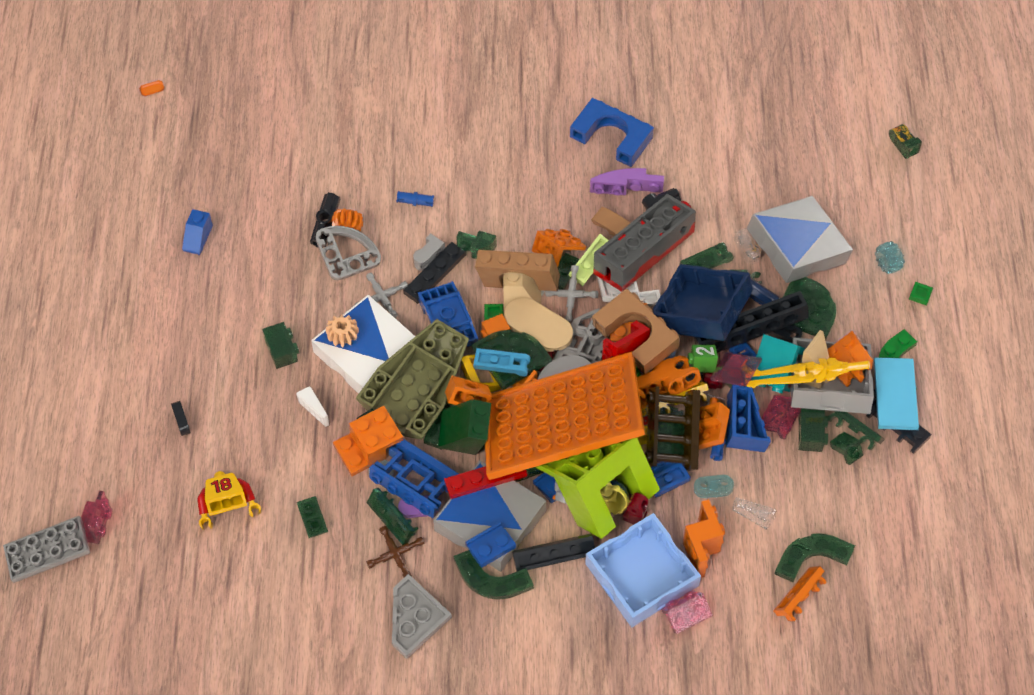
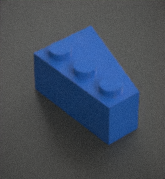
[726,385,771,452]

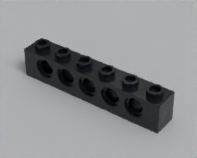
[694,291,809,353]

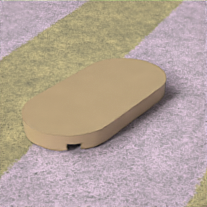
[504,298,573,352]

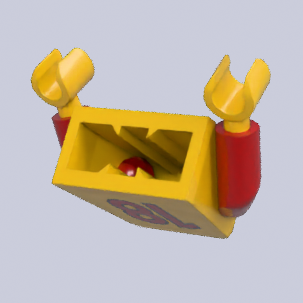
[197,471,261,530]

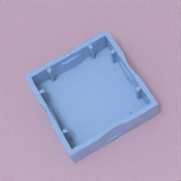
[585,513,701,628]

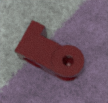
[622,493,649,525]

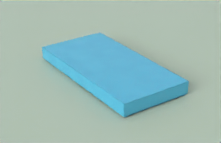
[873,358,919,430]

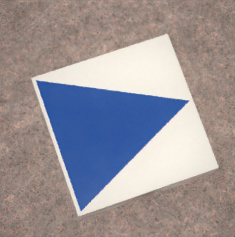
[311,295,415,394]

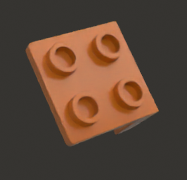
[531,229,587,267]

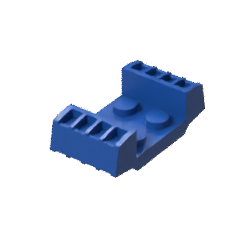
[418,281,478,347]

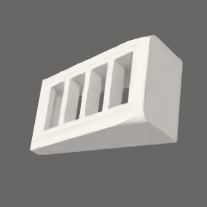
[296,386,329,427]

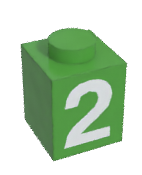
[687,345,718,372]

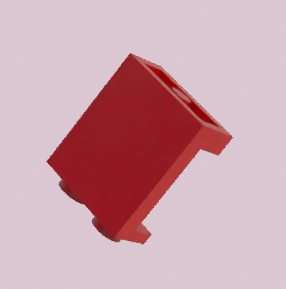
[602,320,650,367]

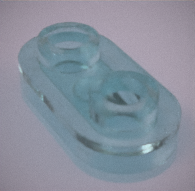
[694,475,734,498]

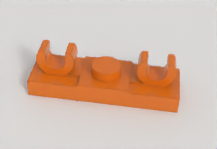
[773,566,826,621]

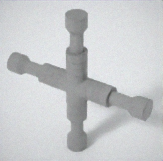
[545,265,599,322]
[355,273,408,318]

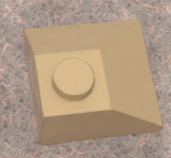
[504,272,541,311]
[802,330,829,389]

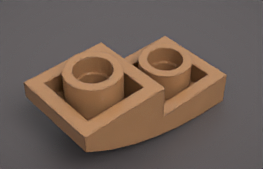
[591,206,630,236]

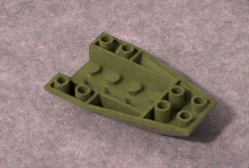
[356,319,469,440]

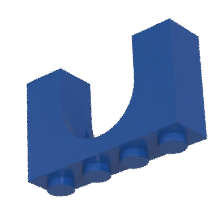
[570,98,654,167]

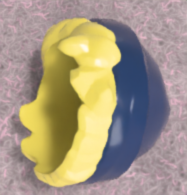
[599,480,629,515]

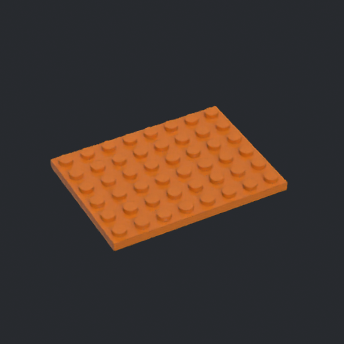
[485,352,645,480]

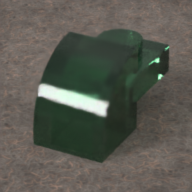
[456,231,497,259]

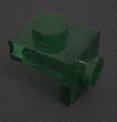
[829,432,863,465]

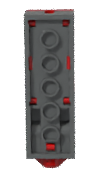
[593,194,696,292]

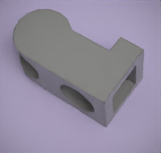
[413,233,445,271]

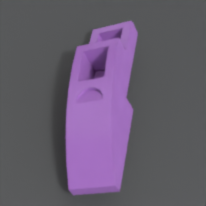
[590,168,664,195]

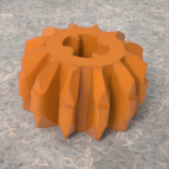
[331,208,363,231]

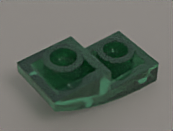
[297,496,328,539]

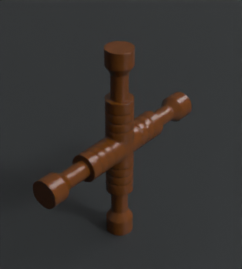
[366,526,425,578]

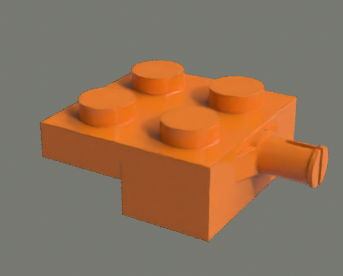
[699,397,730,450]

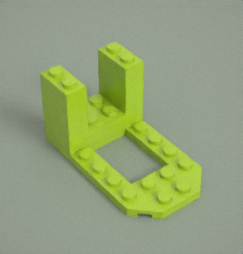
[536,438,660,539]

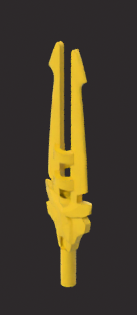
[741,358,870,388]

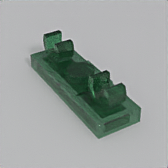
[827,411,884,451]
[366,487,418,545]

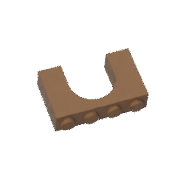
[475,250,560,291]
[592,289,679,374]

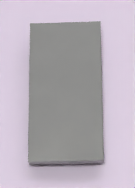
[3,516,90,583]

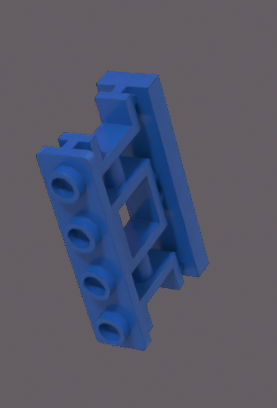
[369,439,459,518]

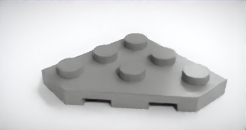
[392,574,452,659]

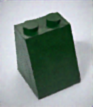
[438,399,491,455]

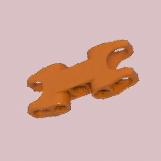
[637,356,701,409]

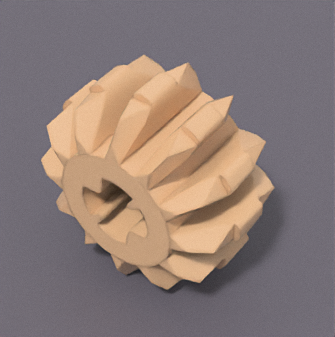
[326,313,359,347]

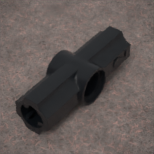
[310,192,340,248]

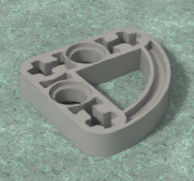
[315,226,381,280]

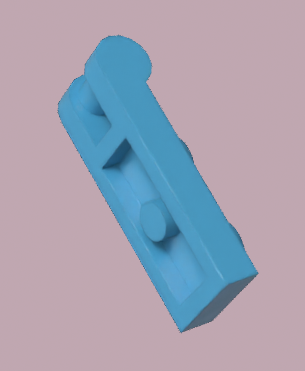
[473,348,531,376]

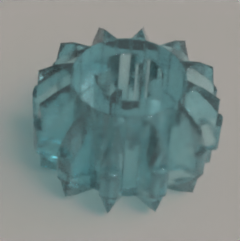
[875,241,905,274]

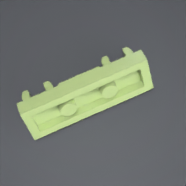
[568,234,609,286]

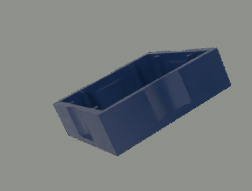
[652,264,753,341]

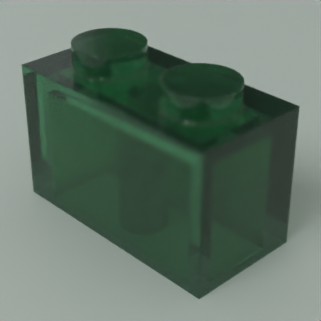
[262,322,300,369]
[798,408,828,452]

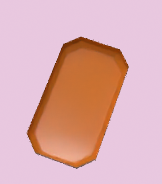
[139,80,164,96]

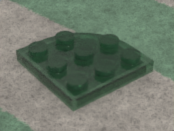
[783,277,836,341]
[472,330,552,390]

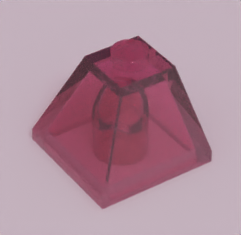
[710,352,762,387]

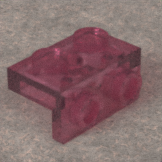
[761,395,800,439]
[661,590,713,634]

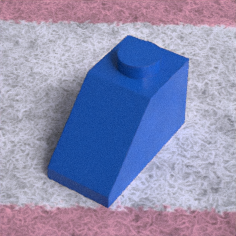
[182,209,213,255]

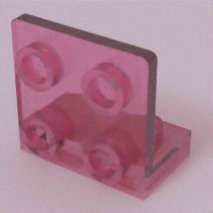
[81,491,112,544]

